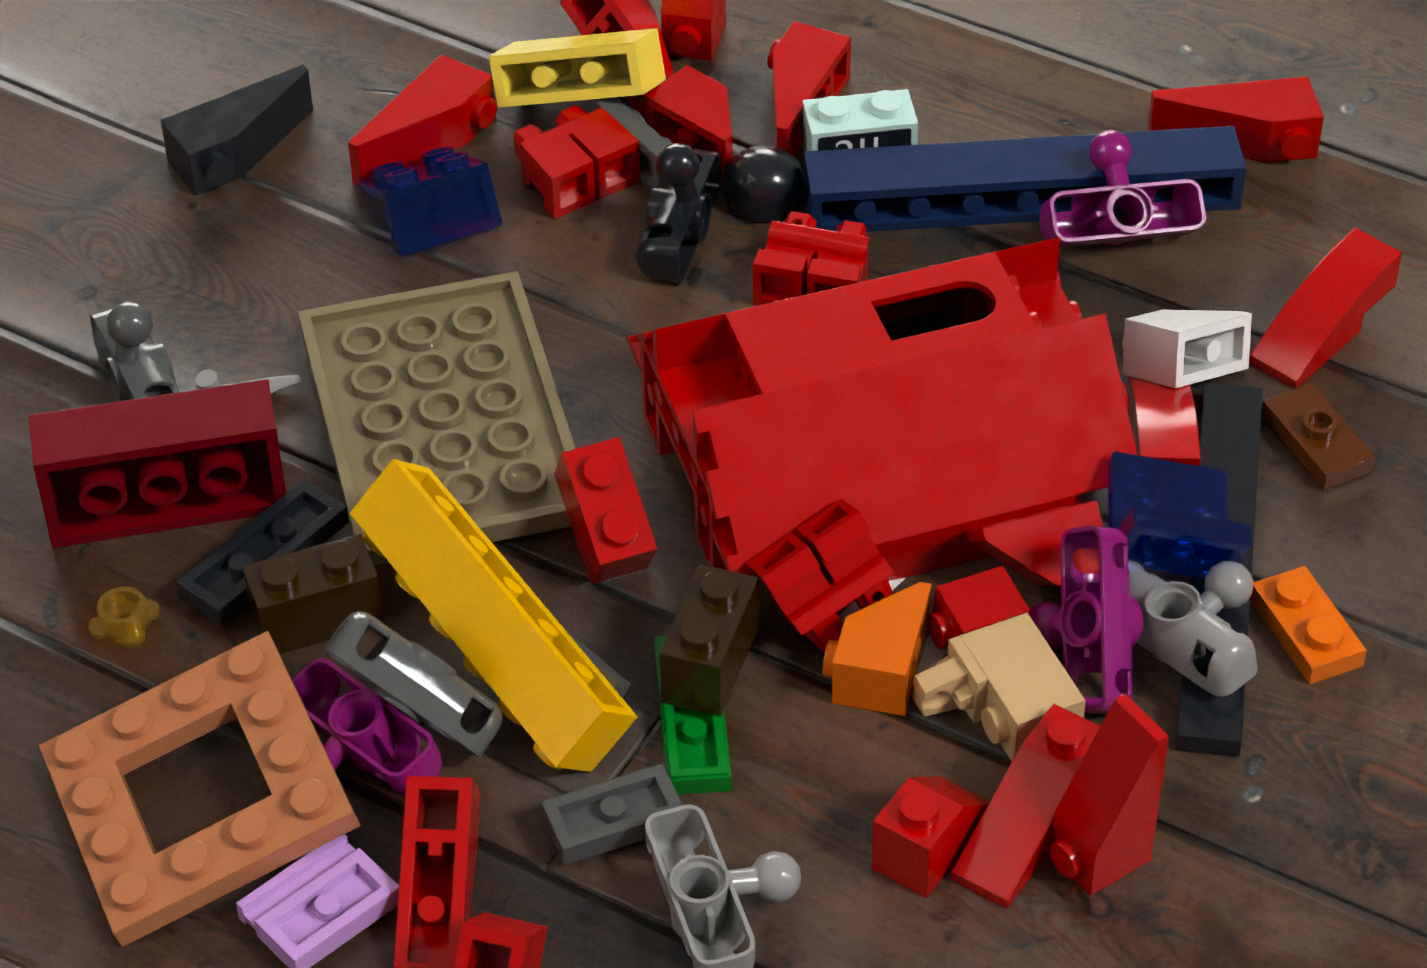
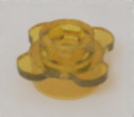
[88,587,160,647]

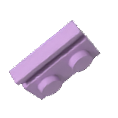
[236,834,399,968]

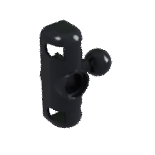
[635,143,721,284]

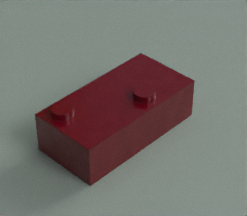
[29,379,286,548]

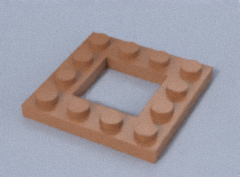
[39,631,361,947]

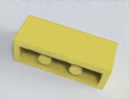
[489,28,666,108]

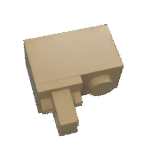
[912,613,1086,761]

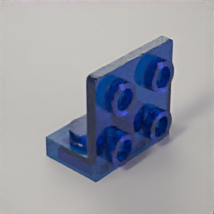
[359,147,503,256]
[1108,452,1252,578]

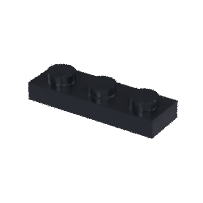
[176,480,349,627]

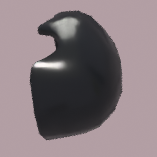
[722,145,805,222]

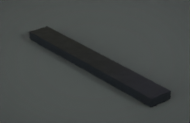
[1176,382,1263,756]

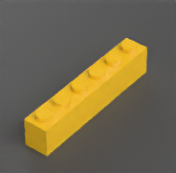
[349,459,638,772]

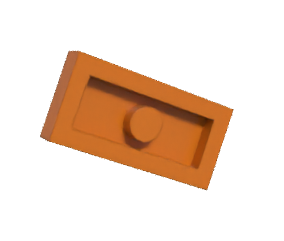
[1250,566,1367,685]

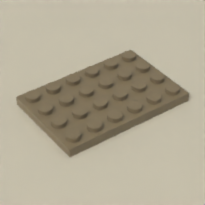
[298,271,576,565]

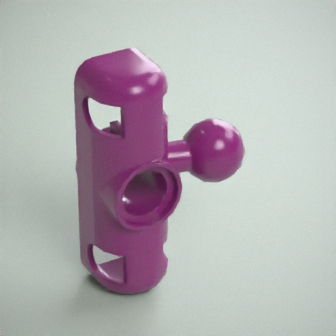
[1039,130,1206,248]
[1030,526,1144,714]
[292,658,442,796]

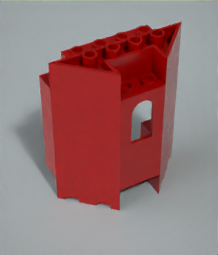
[625,237,1143,581]

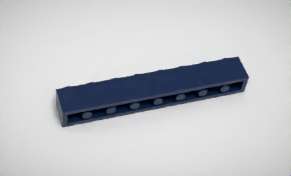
[804,126,1246,232]

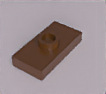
[1261,383,1376,490]

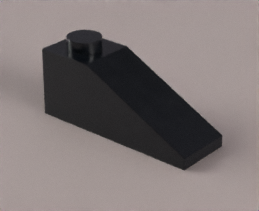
[160,64,313,196]

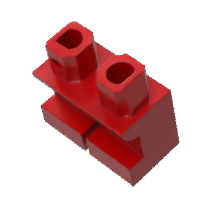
[513,104,641,220]
[753,211,869,306]
[746,498,894,652]

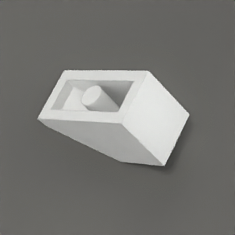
[1122,310,1252,388]

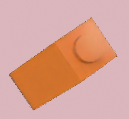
[823,582,932,716]

